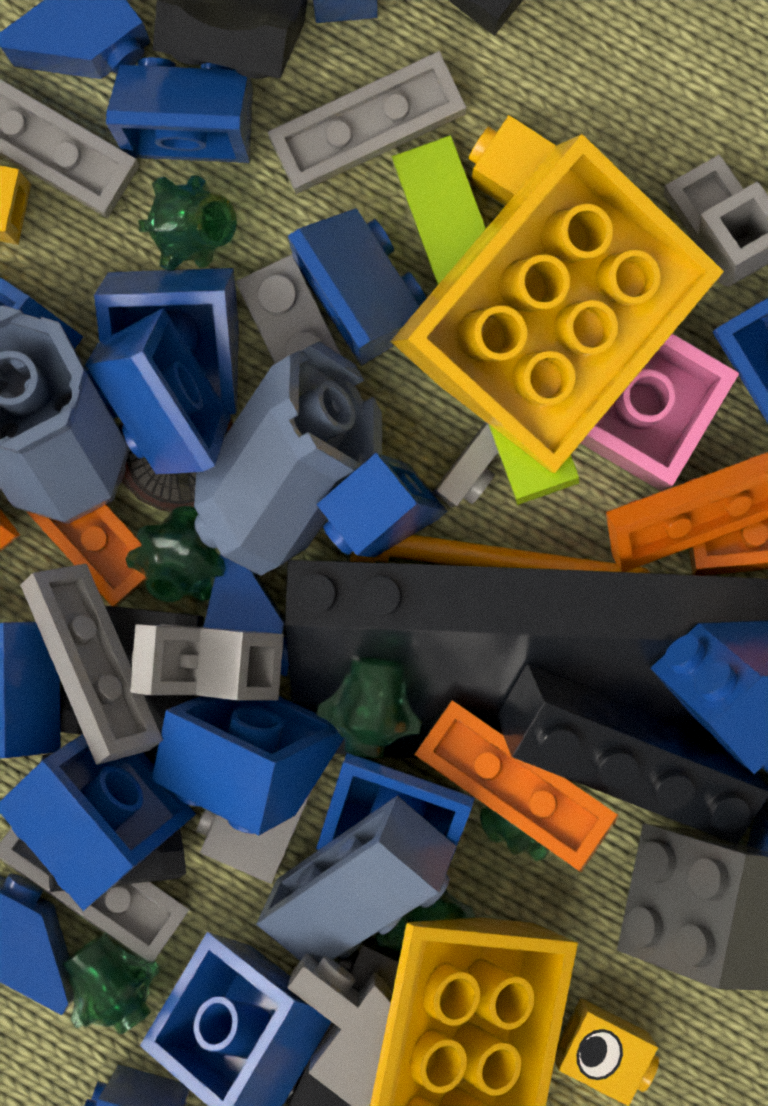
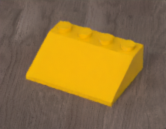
[390,134,724,473]
[370,917,578,1106]

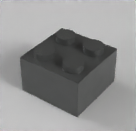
[617,823,768,991]

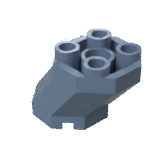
[0,305,130,524]
[194,341,382,576]

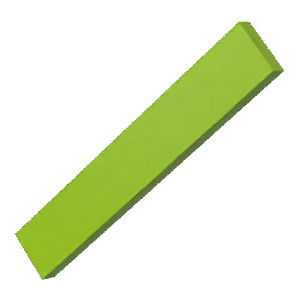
[391,135,579,505]

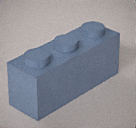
[256,795,456,963]

